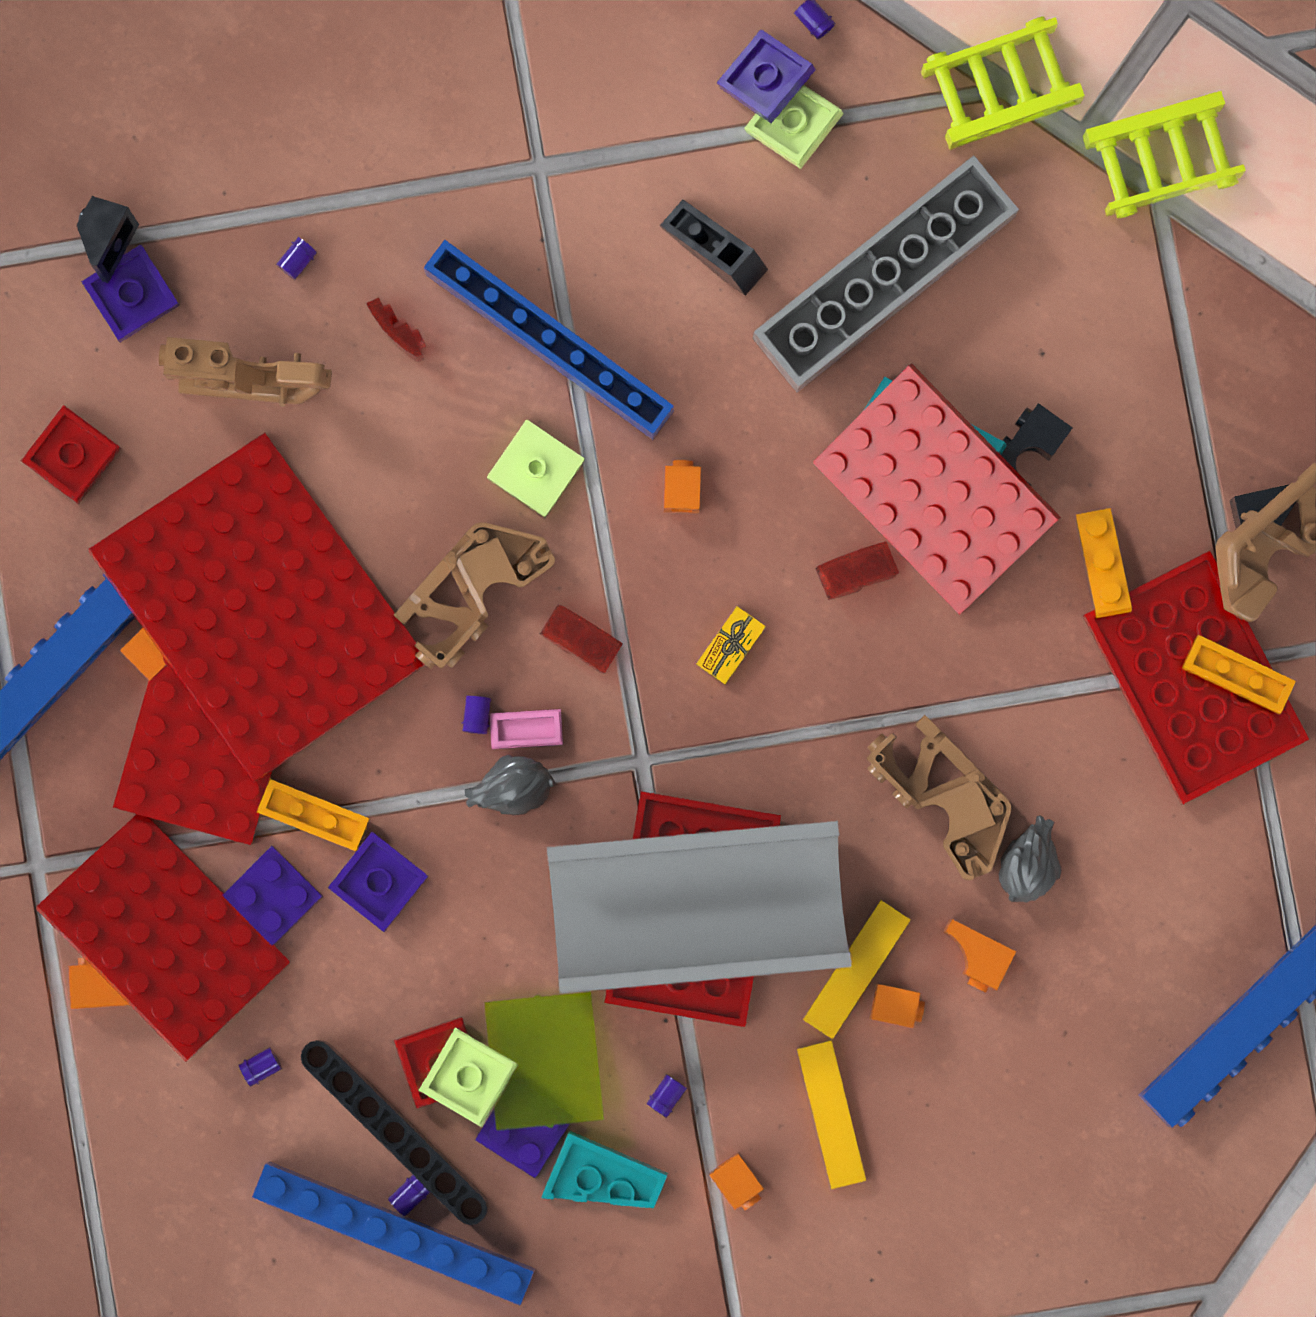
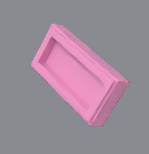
[490,709,563,750]

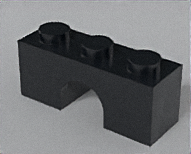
[1001,403,1073,486]

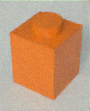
[664,460,701,513]
[120,628,166,681]
[869,984,925,1028]
[709,1152,764,1211]

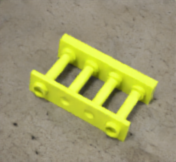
[921,16,1085,150]
[1082,91,1246,218]

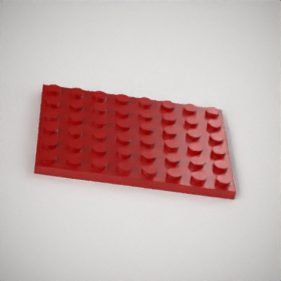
[89,433,425,783]

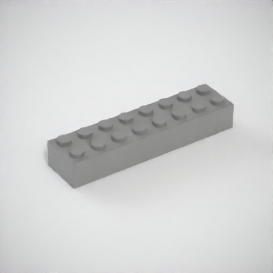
[753,155,1019,393]

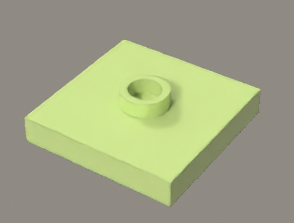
[744,85,843,169]
[487,419,585,518]
[419,1028,518,1127]

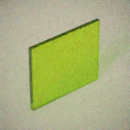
[484,992,604,1131]

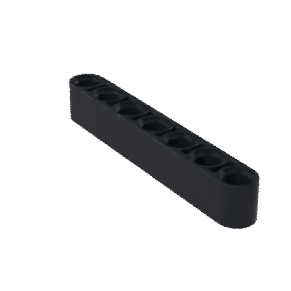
[301,1040,489,1225]

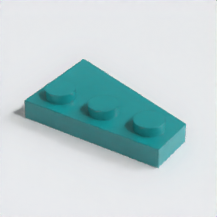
[541,1131,668,1209]

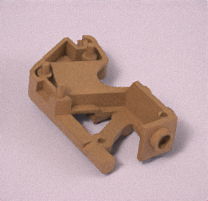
[159,337,332,407]
[1216,463,1316,622]
[394,522,555,669]
[866,715,1012,880]

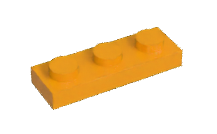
[1076,508,1132,618]
[1182,635,1296,714]
[257,779,370,851]

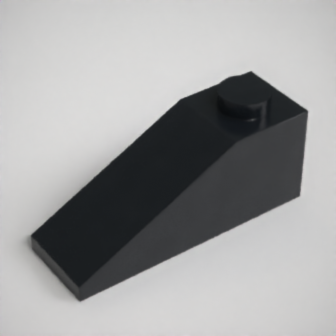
[660,199,768,296]

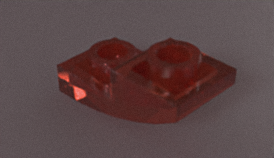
[366,297,427,362]
[815,541,899,600]
[540,604,623,674]

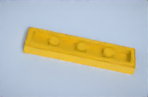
[802,900,911,1039]
[797,1041,866,1189]

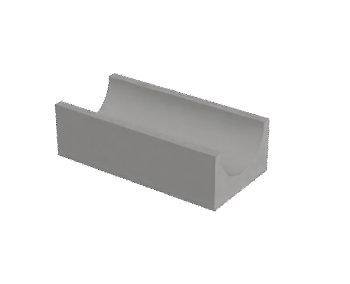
[547,821,851,993]

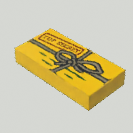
[696,606,766,685]

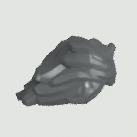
[465,754,555,815]
[999,815,1062,903]

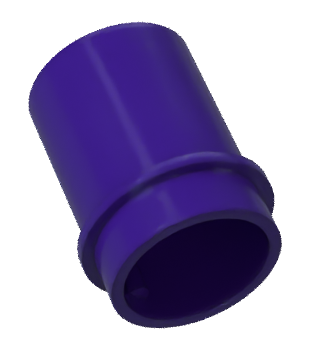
[794,0,836,40]
[276,237,317,280]
[461,696,491,734]
[238,1047,282,1087]
[646,1074,687,1118]
[388,1175,430,1217]

